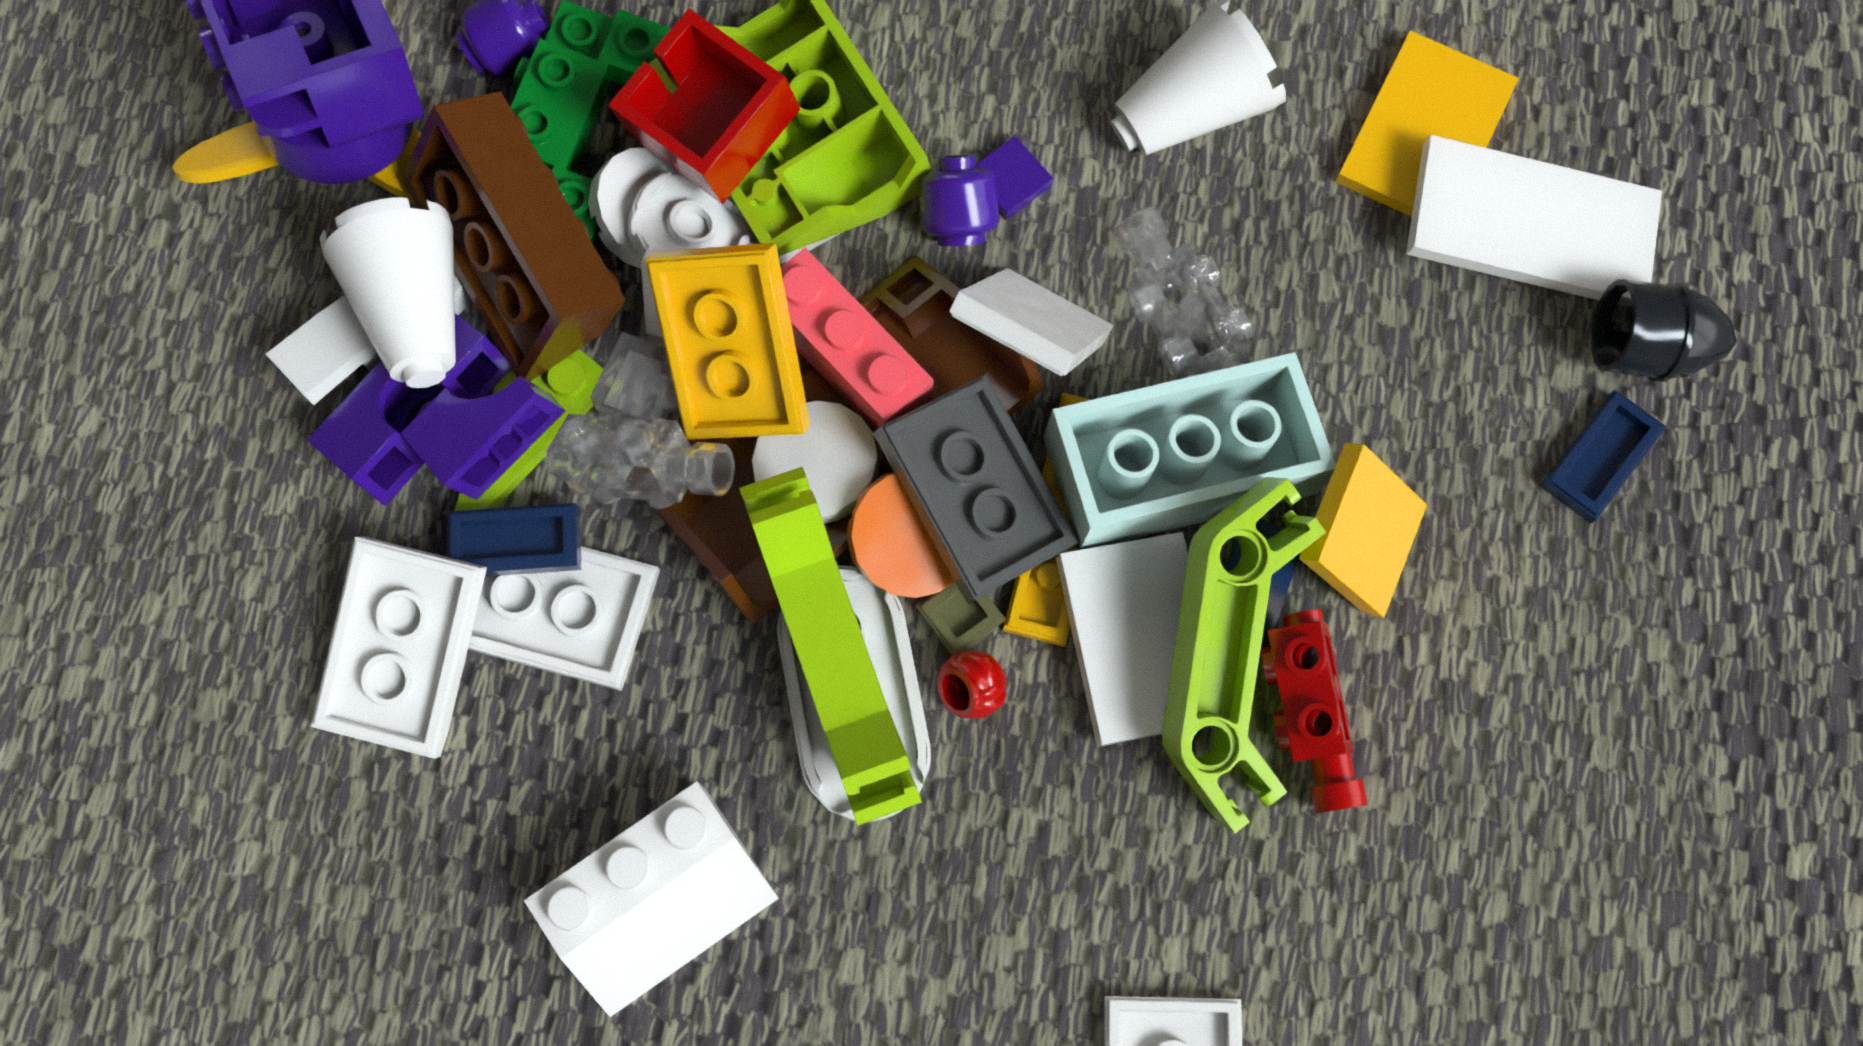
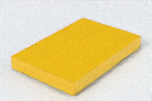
[1335,30,1519,217]
[645,242,810,439]

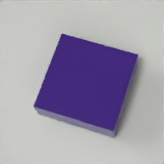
[975,136,1053,220]

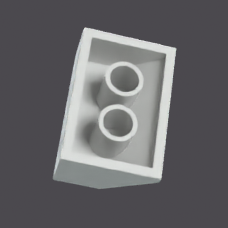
[524,781,779,1017]

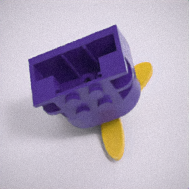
[172,0,425,204]

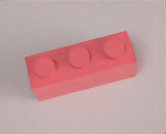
[781,247,934,431]

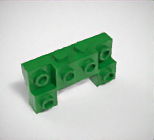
[510,0,672,248]

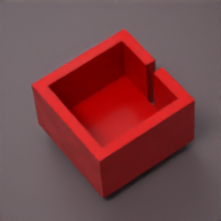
[608,8,800,204]

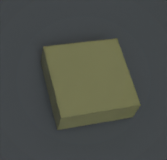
[916,581,1006,656]

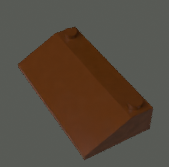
[629,255,1045,625]

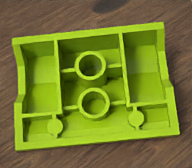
[649,0,932,256]

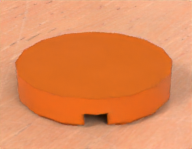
[846,472,954,598]

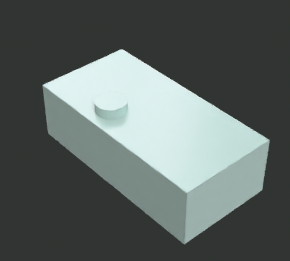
[1043,352,1336,550]

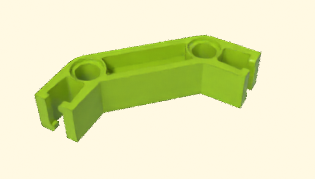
[739,467,922,826]
[1162,477,1326,833]

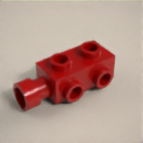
[1261,609,1368,813]

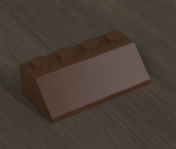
[401,91,626,381]

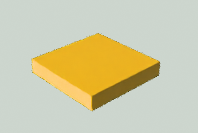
[1299,443,1427,618]

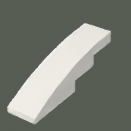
[266,270,473,405]

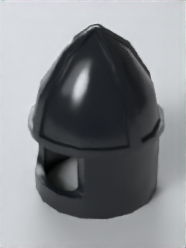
[1591,279,1737,382]

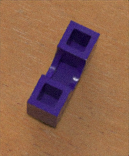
[307,313,512,506]

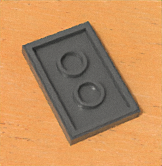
[873,374,1079,604]

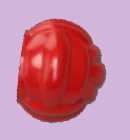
[937,651,1007,719]

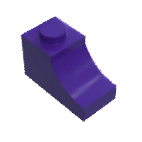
[401,376,565,500]

